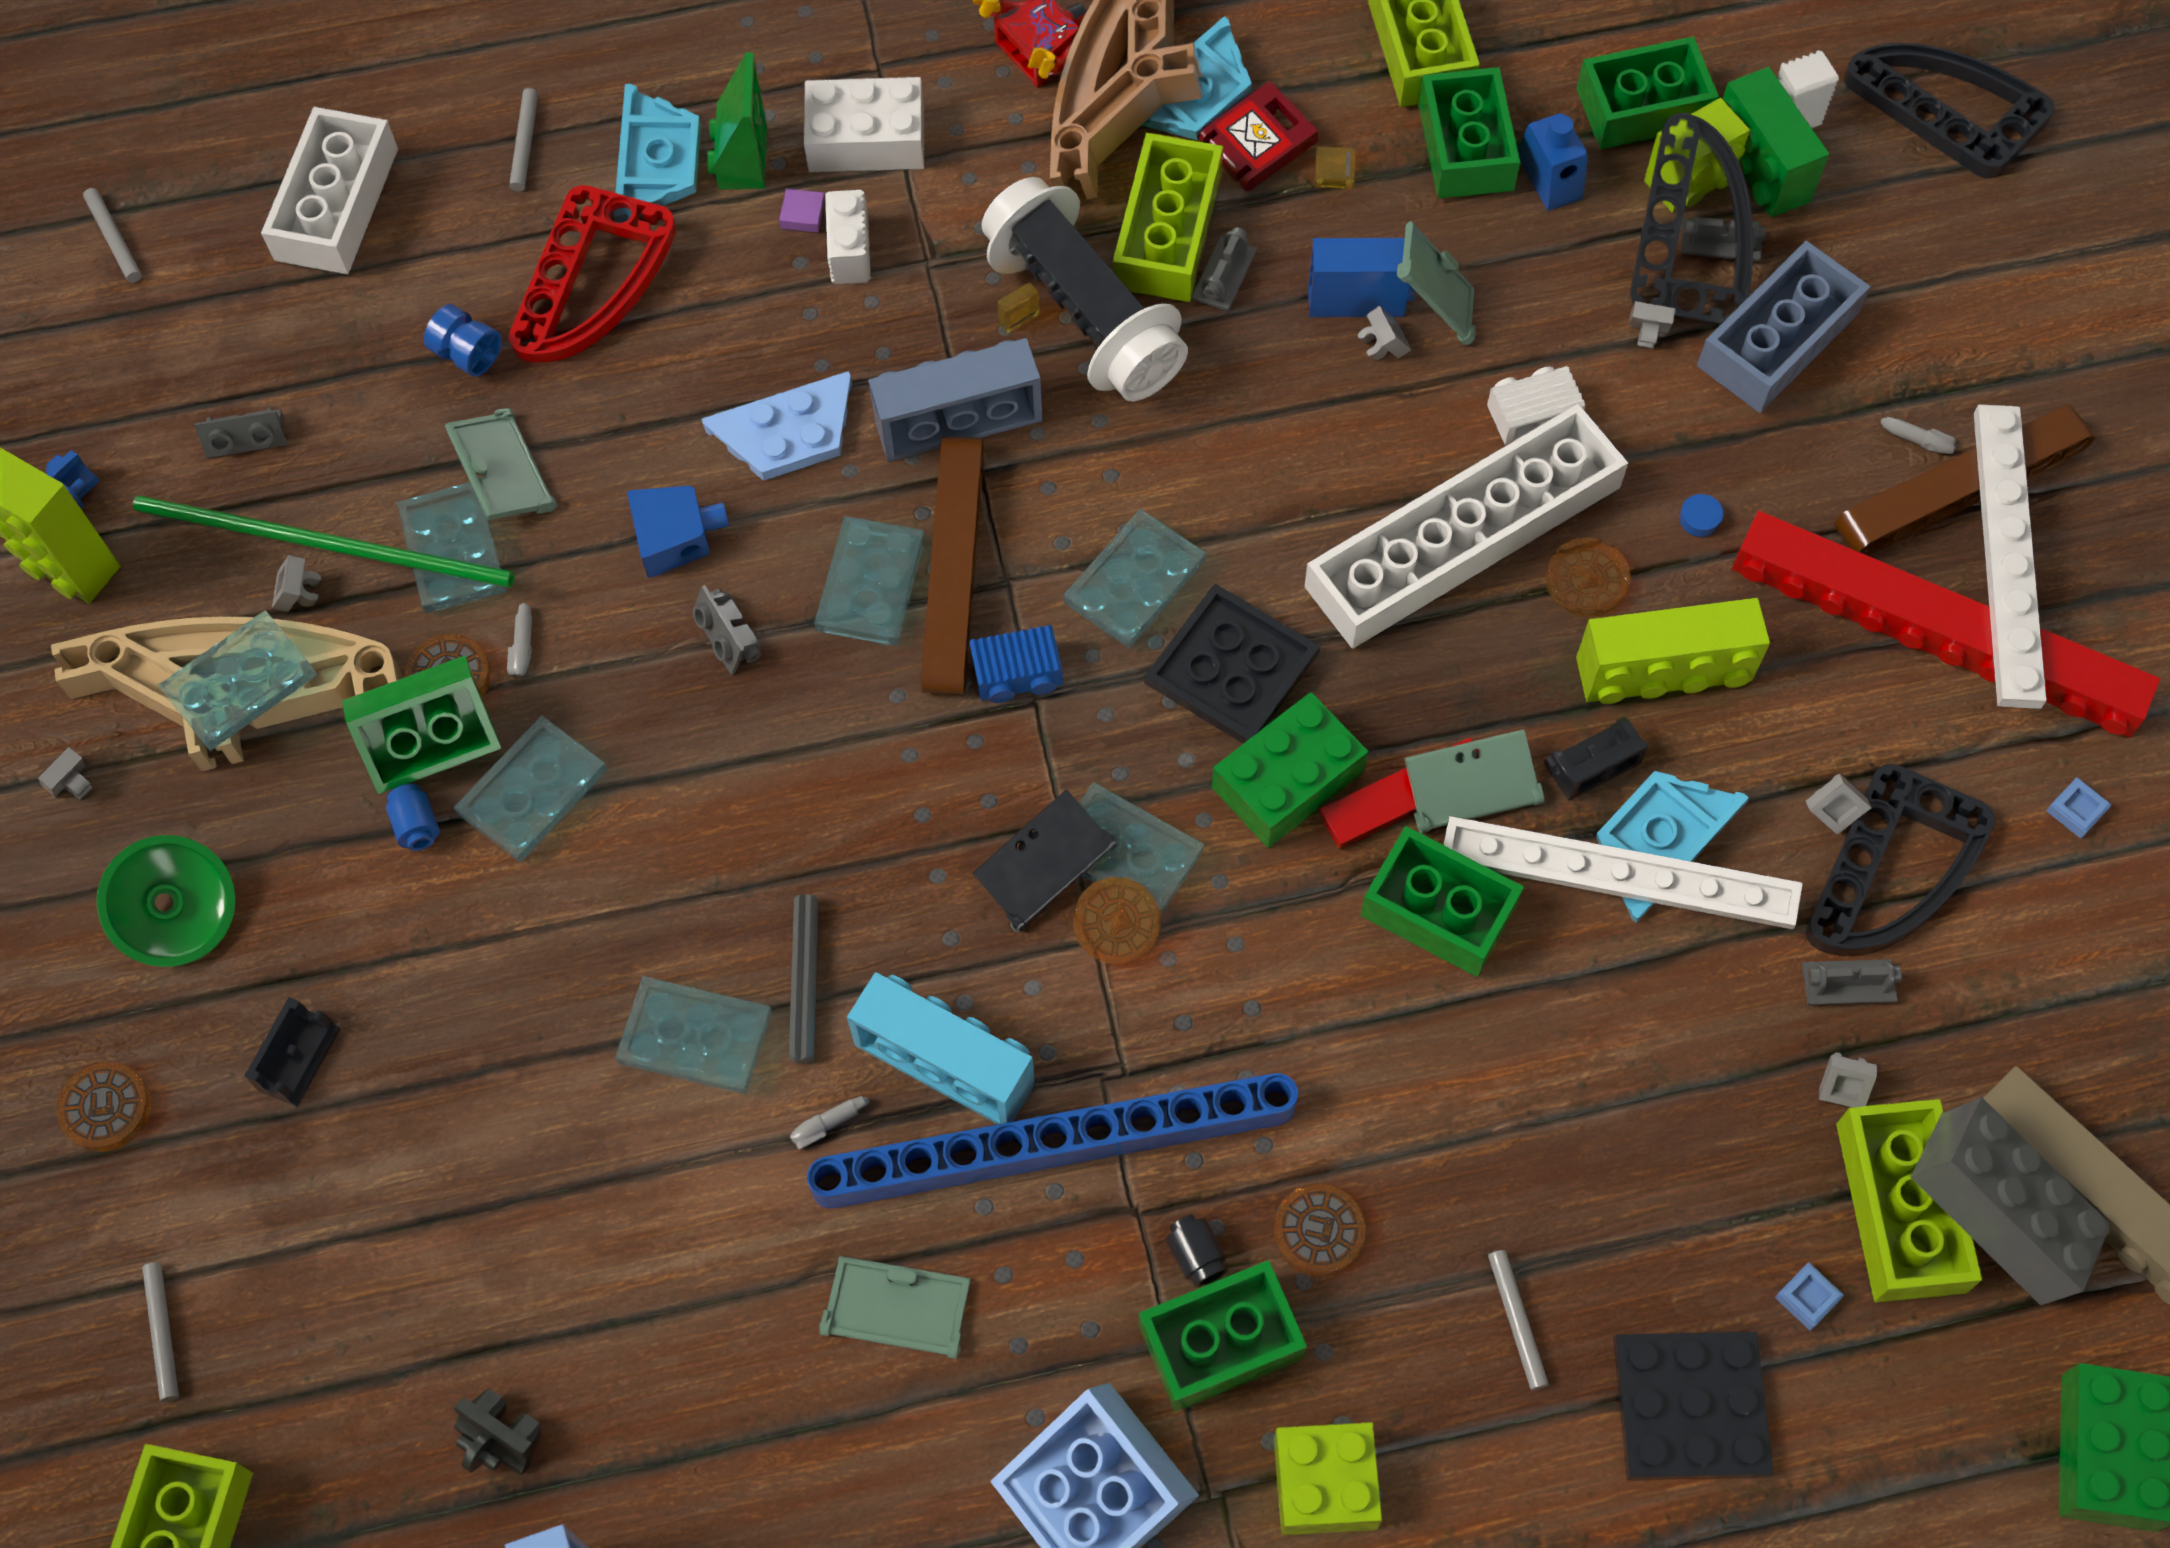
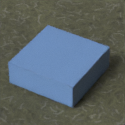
[2046,777,2112,839]
[1775,1262,1844,1331]

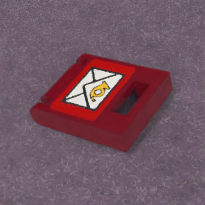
[1198,81,1319,191]

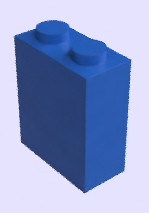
[1308,238,1414,317]

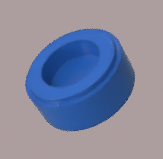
[1679,494,1723,537]

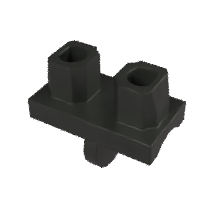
[454,1388,541,1476]

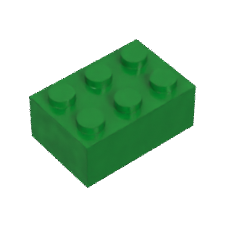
[1576,36,1719,149]
[1418,67,1520,199]
[1722,67,1829,218]
[342,656,501,794]
[1212,692,1369,848]
[1360,826,1524,978]
[1138,1260,1307,1412]
[2059,1363,2170,1532]

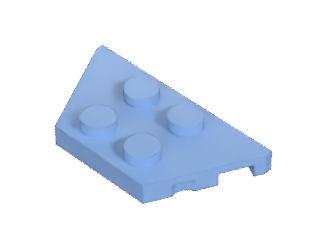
[702,371,852,481]

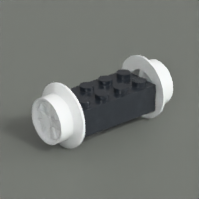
[982,177,1188,401]

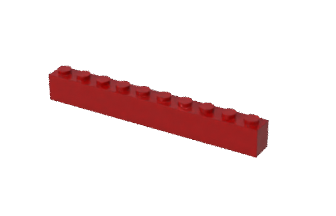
[1732,510,2161,738]

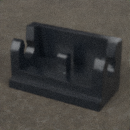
[1544,716,1648,801]
[244,997,340,1107]

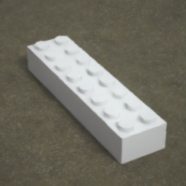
[1304,404,1628,649]

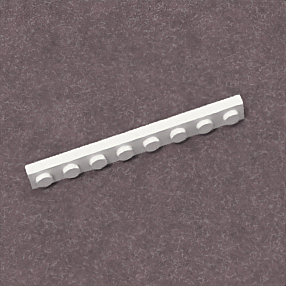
[1974,404,2046,709]
[1444,816,1803,929]

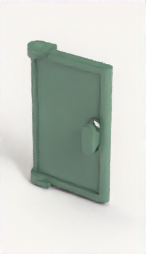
[1397,221,1476,345]
[445,408,557,520]
[1405,729,1544,834]
[819,1256,971,1359]

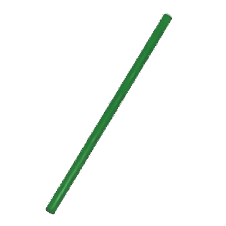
[133,495,515,588]

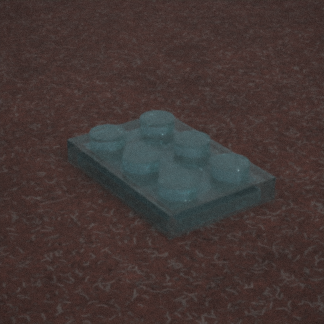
[397,482,507,614]
[1063,509,1206,648]
[814,516,925,646]
[158,610,317,751]
[454,715,607,863]
[1079,782,1204,920]
[615,976,772,1095]

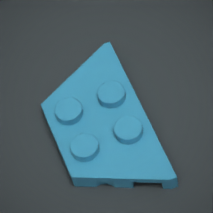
[1141,16,1252,140]
[614,84,701,223]
[1596,771,1749,923]

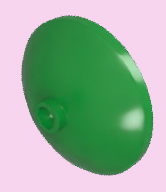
[96,835,235,967]

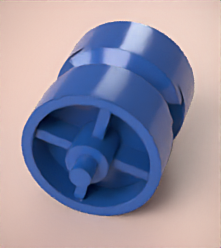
[424,304,502,377]

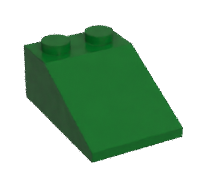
[708,52,768,190]

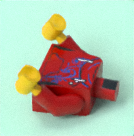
[972,0,1087,88]

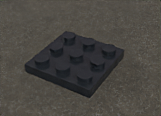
[1144,583,1320,744]
[1613,1331,1774,1481]

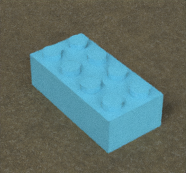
[847,972,1035,1124]

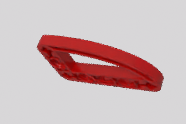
[509,185,677,363]

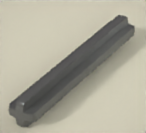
[789,895,818,1064]

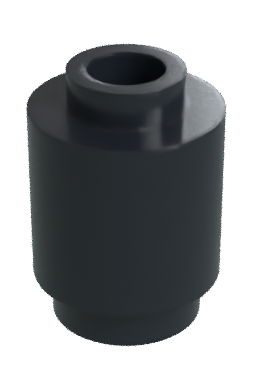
[1165,1215,1228,1288]

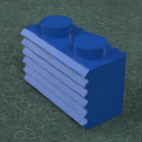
[969,624,1063,703]

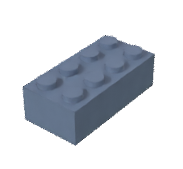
[1697,241,1871,413]
[868,338,1043,462]

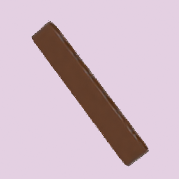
[1834,404,2096,556]
[921,436,984,694]

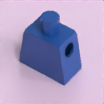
[1518,113,1588,211]
[627,486,729,578]

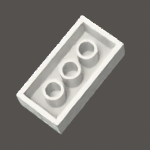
[261,107,398,274]

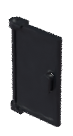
[973,789,1119,932]

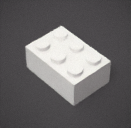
[804,77,924,172]

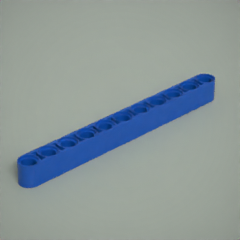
[807,1073,1298,1208]

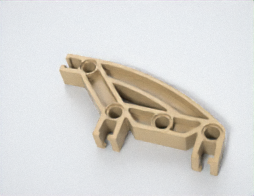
[51,617,402,772]

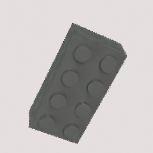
[1911,1097,2111,1305]

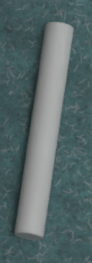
[509,88,538,192]
[83,188,142,283]
[1488,1250,1549,1391]
[142,1262,179,1402]

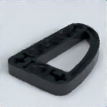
[1844,43,2054,179]
[1630,113,1753,324]
[1806,764,1995,956]

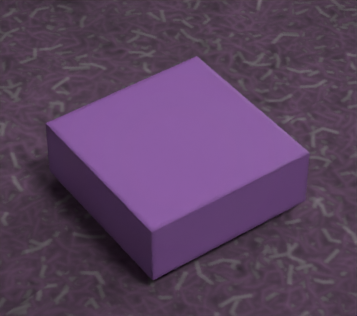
[779,189,826,233]

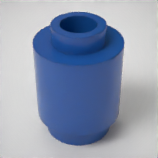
[386,784,440,851]

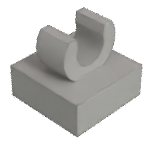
[1628,301,1676,349]
[1358,306,1412,360]
[272,555,321,612]
[38,747,92,800]
[1806,774,1871,835]
[1819,1052,1877,1107]

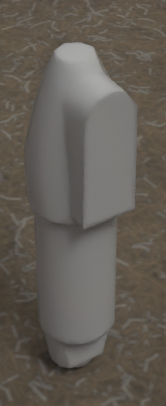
[1881,417,1956,454]
[507,603,532,677]
[790,1096,869,1150]

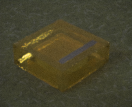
[1315,147,1355,188]
[997,283,1039,333]

